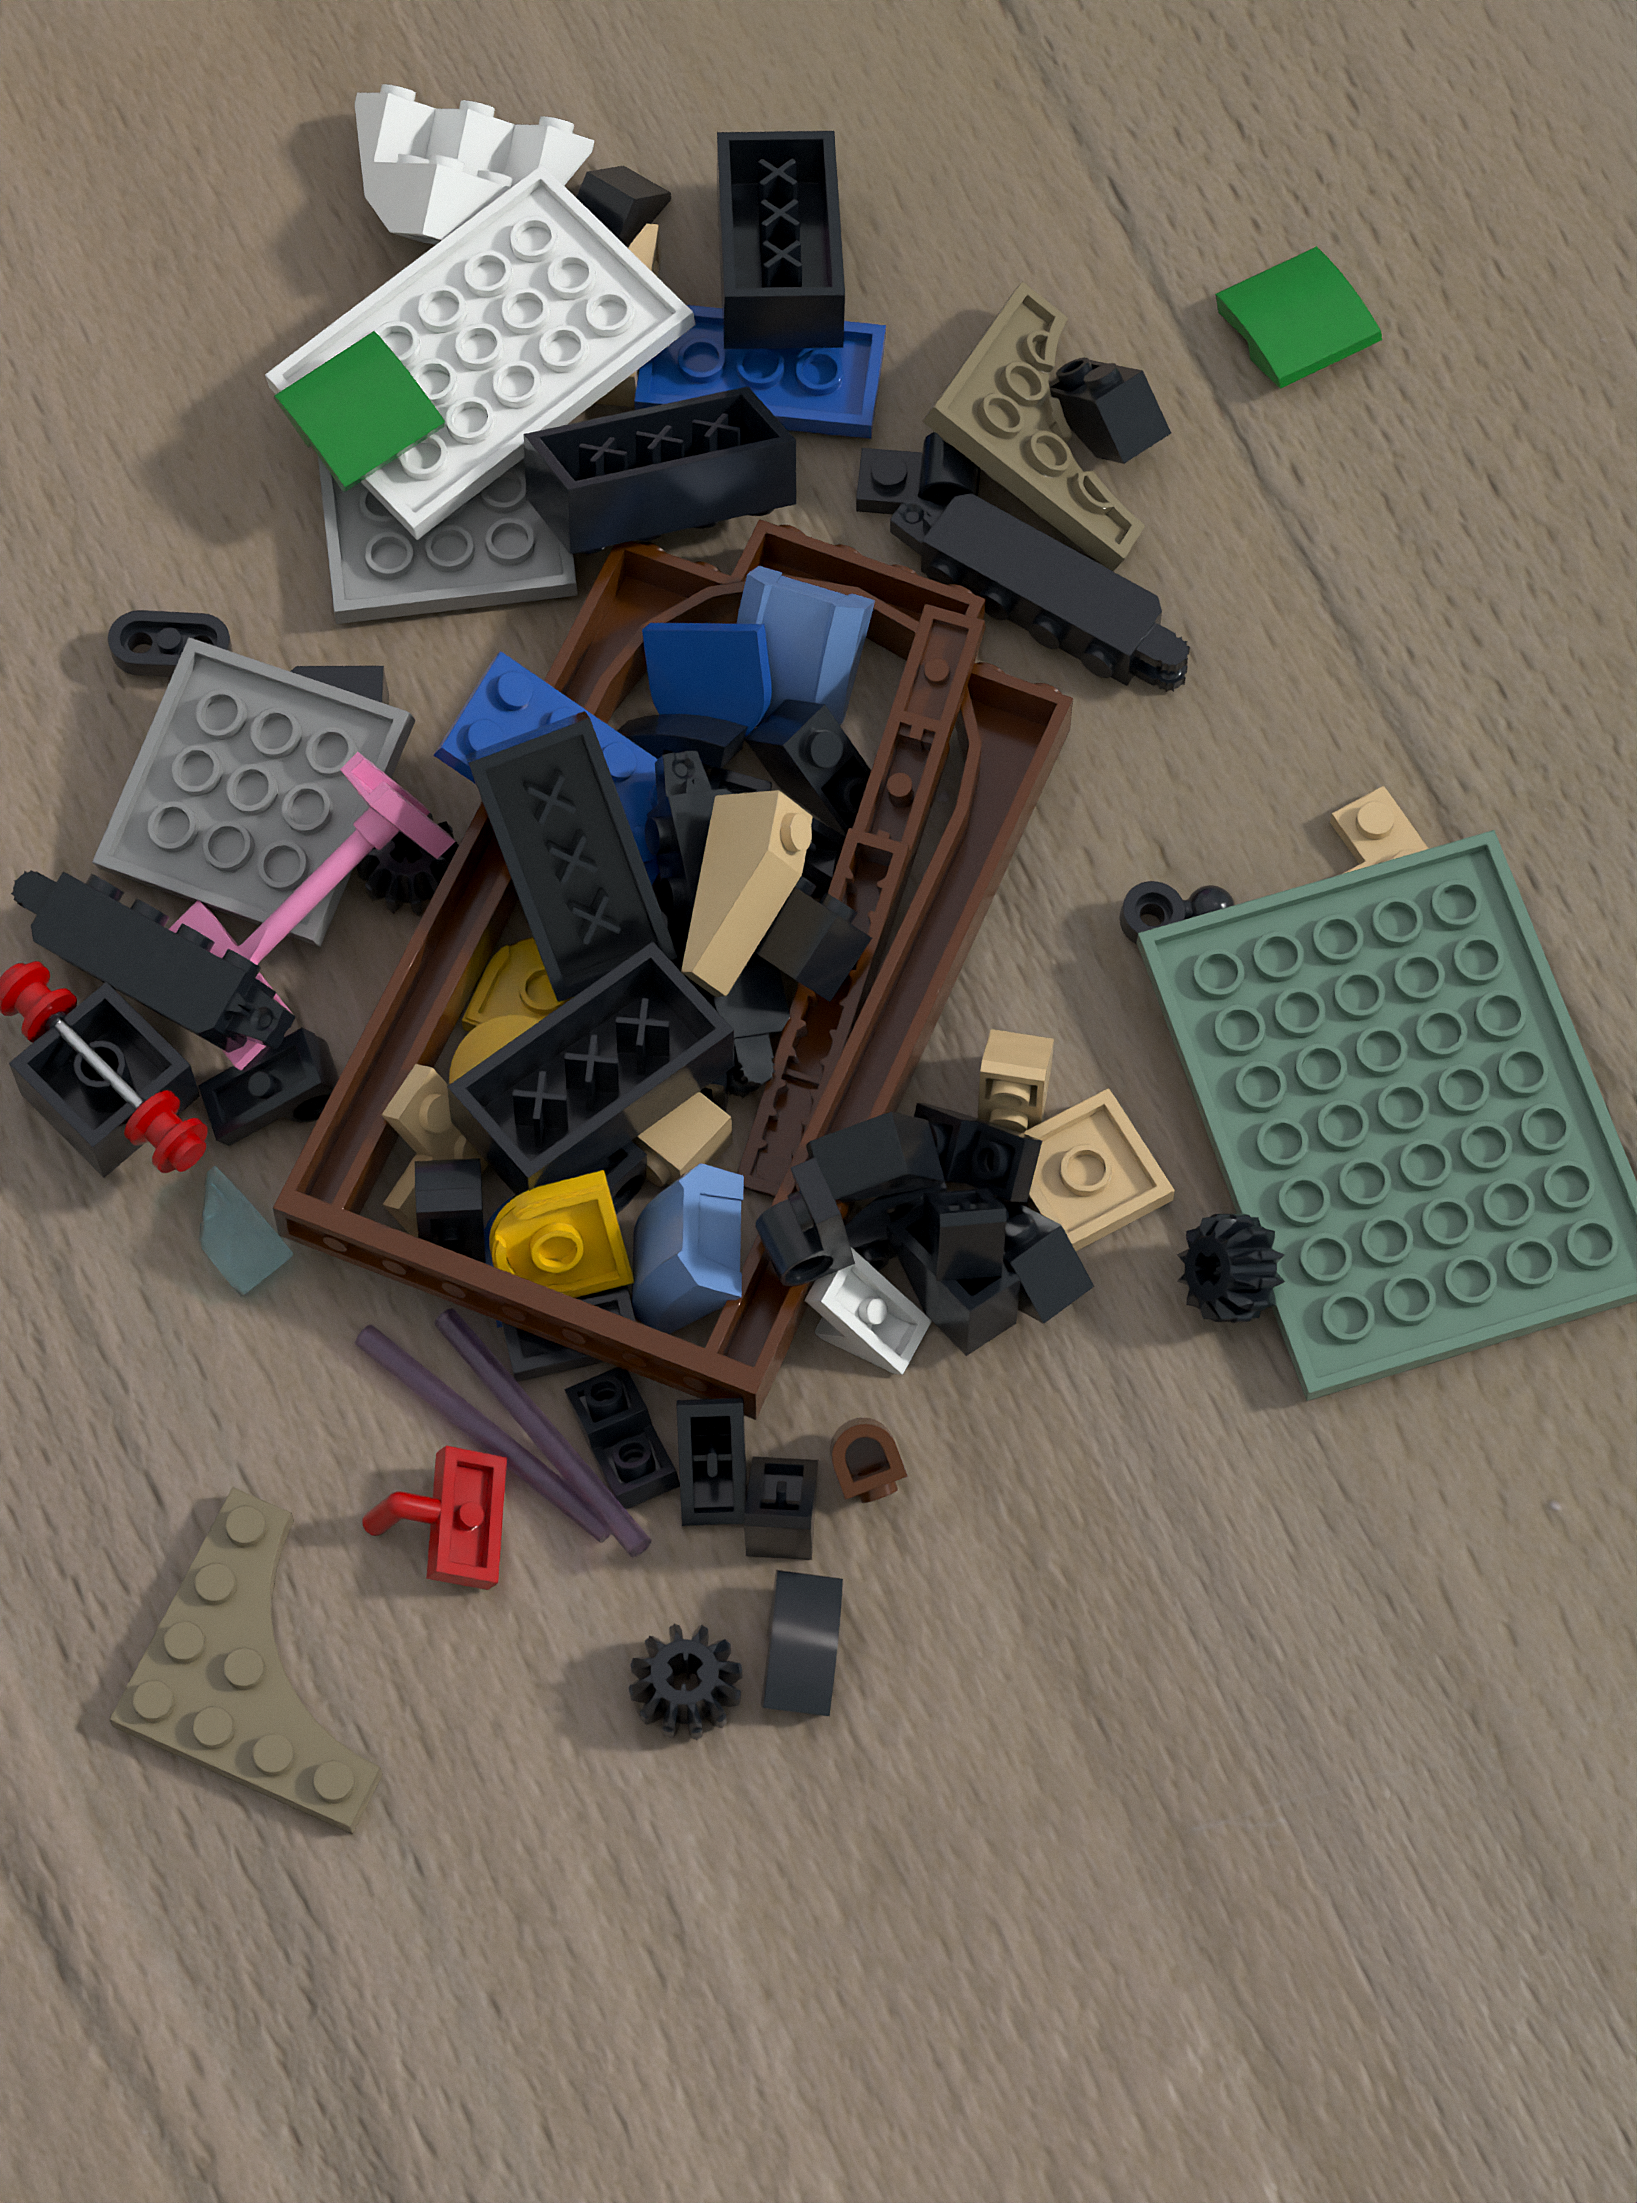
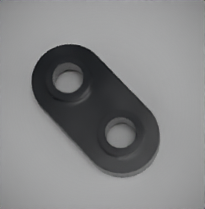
[108,610,233,677]

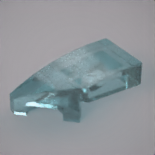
[198,1166,294,1297]

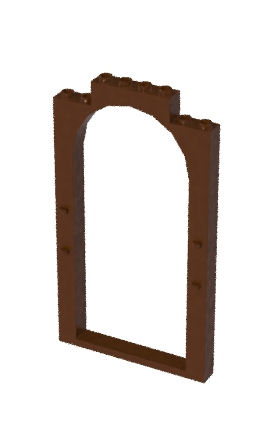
[273,519,1073,1420]

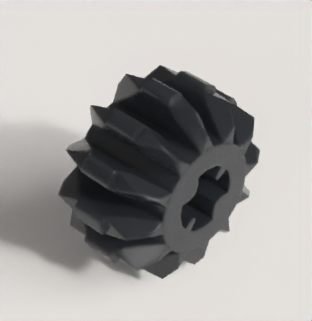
[356,813,459,916]
[1177,1214,1285,1323]
[629,1623,743,1740]

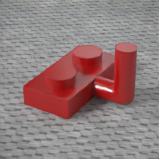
[362,1445,507,1590]

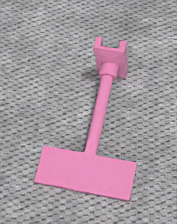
[169,752,455,1070]

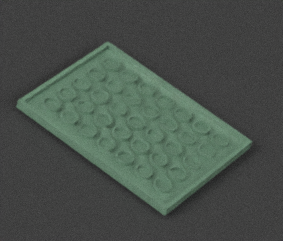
[1137,830,1637,1401]

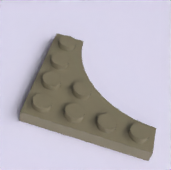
[922,281,1145,571]
[109,1487,383,1834]

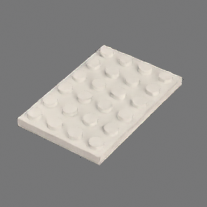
[265,165,695,540]

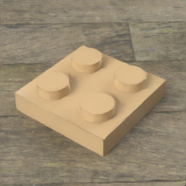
[1023,1088,1175,1251]

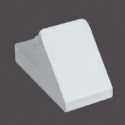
[804,1247,932,1375]

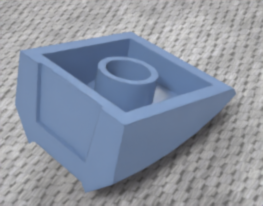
[736,566,875,725]
[631,1163,744,1334]

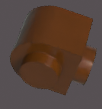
[830,1418,908,1503]

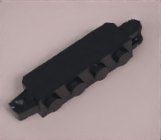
[890,493,1190,692]
[645,751,790,1099]
[11,870,296,1053]

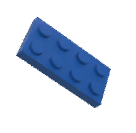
[634,305,886,439]
[433,651,660,885]

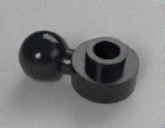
[1119,881,1235,945]

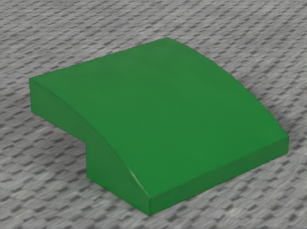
[1215,246,1382,389]
[274,331,445,492]

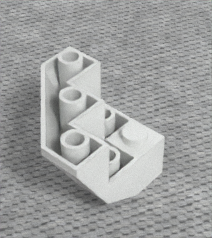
[355,84,594,245]

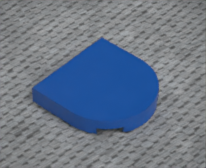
[642,623,772,737]

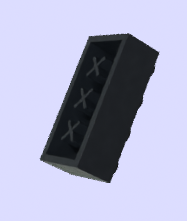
[717,131,845,349]
[523,386,796,554]
[465,711,678,1002]
[447,941,734,1196]

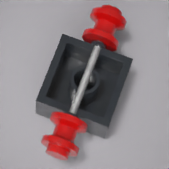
[0,961,208,1178]

